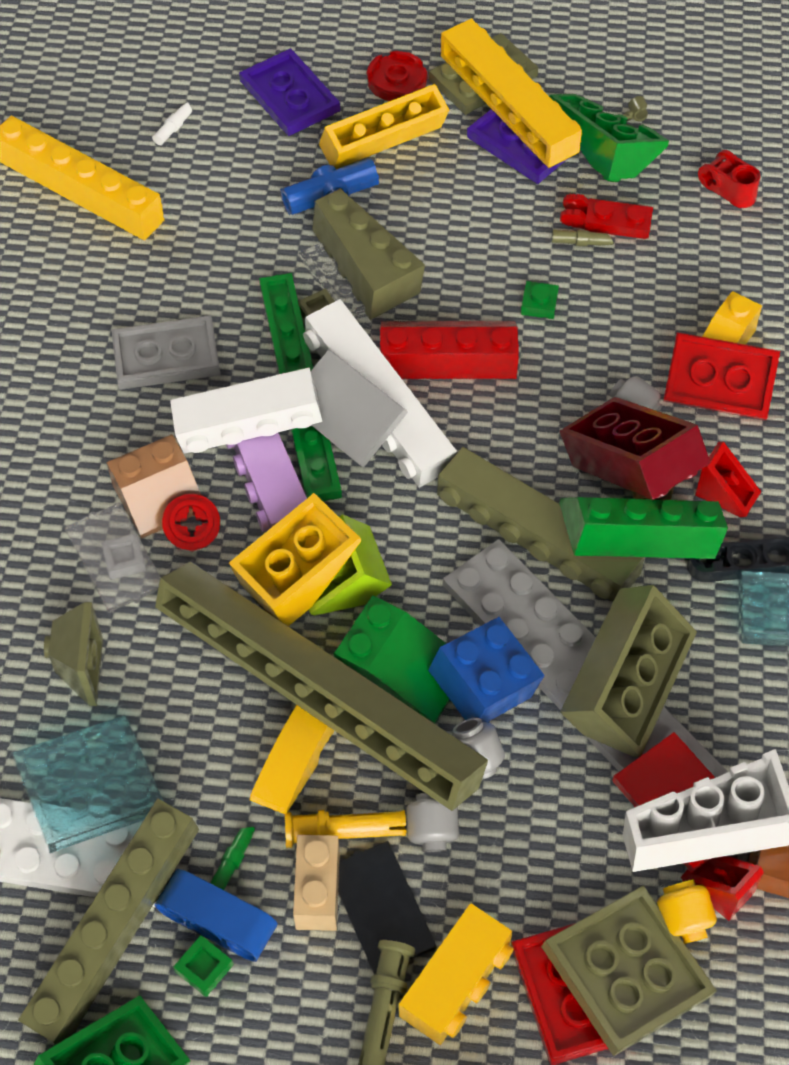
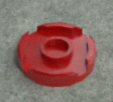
[366,51,427,101]

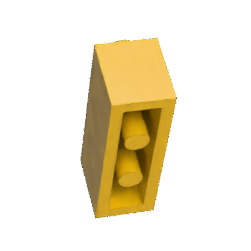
[399,903,514,1046]

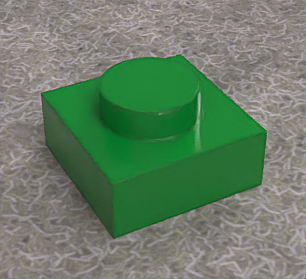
[521,281,559,319]
[173,935,234,997]

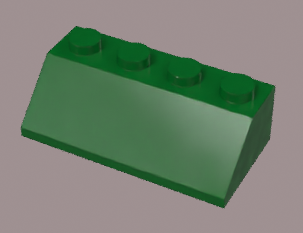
[559,497,728,559]

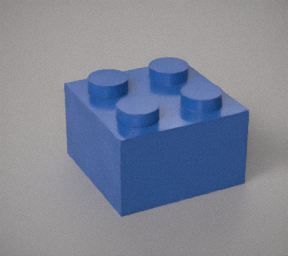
[428,617,545,722]

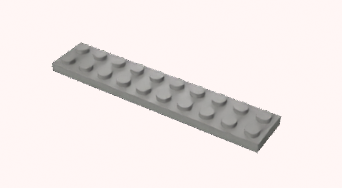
[443,539,728,778]

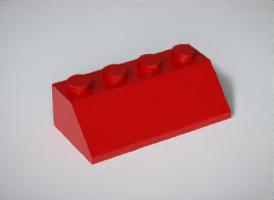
[380,321,519,379]

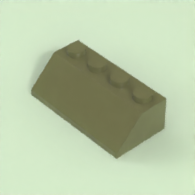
[560,585,697,757]

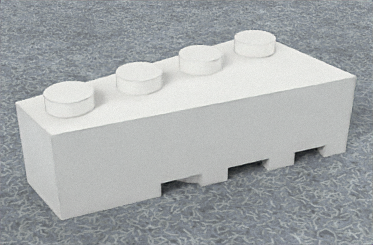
[623,749,789,872]

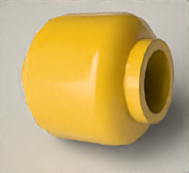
[657,879,717,944]

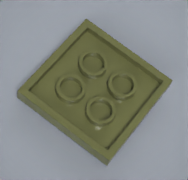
[541,885,717,1056]

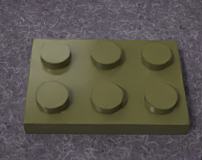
[429,33,538,115]

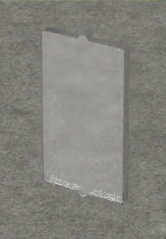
[65,503,161,613]

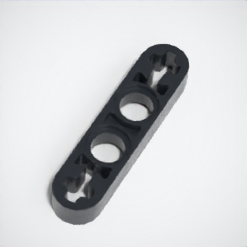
[688,537,789,582]

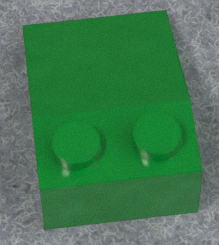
[334,595,450,724]
[34,995,191,1065]

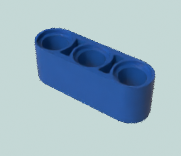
[154,869,278,962]

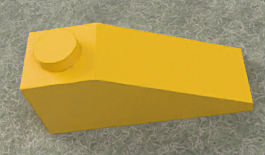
[702,291,762,345]

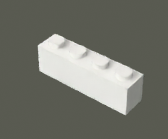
[170,367,322,454]

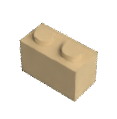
[293,835,340,931]

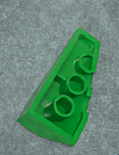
[549,94,669,182]

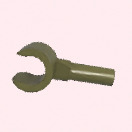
[623,96,648,122]

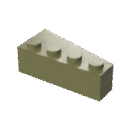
[312,188,425,320]

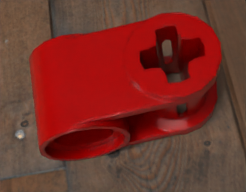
[698,150,761,208]

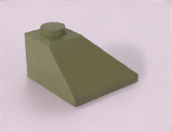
[44,602,103,706]

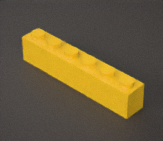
[441,18,582,168]
[0,115,165,241]

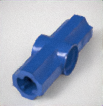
[280,158,379,215]

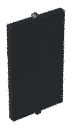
[338,841,437,975]

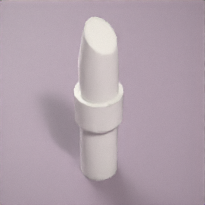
[152,102,192,145]

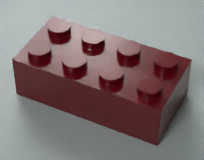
[559,397,711,500]

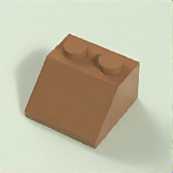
[106,434,201,539]

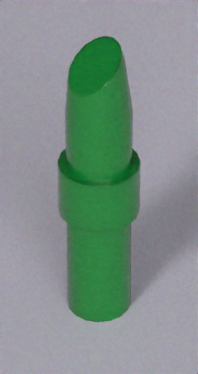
[210,827,255,890]

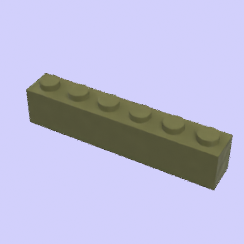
[437,447,645,602]
[18,798,199,1044]

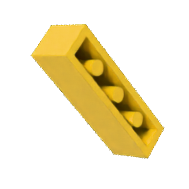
[319,84,450,169]

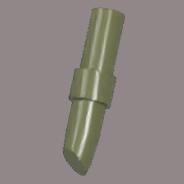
[551,230,614,246]

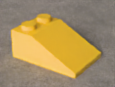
[229,493,361,627]

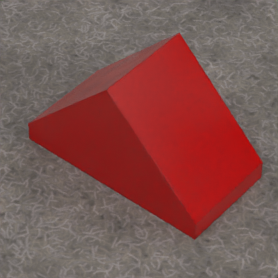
[695,441,761,518]
[680,856,764,921]

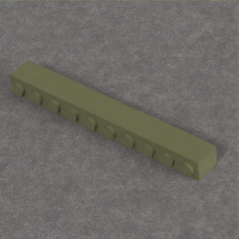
[155,561,488,811]

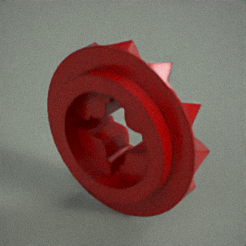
[162,494,220,552]

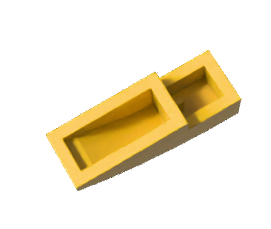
[250,705,334,814]

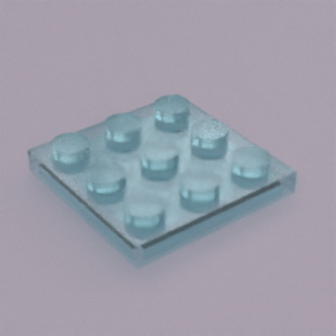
[13,715,163,853]

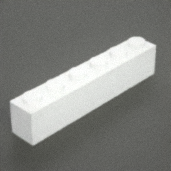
[303,299,457,488]

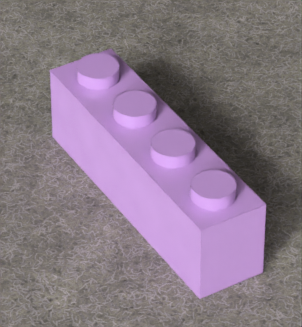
[226,432,307,532]

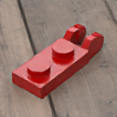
[560,193,653,239]

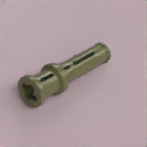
[358,940,415,1065]

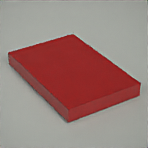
[663,332,781,420]
[612,732,715,873]
[511,923,608,1065]

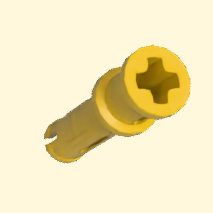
[285,810,406,848]

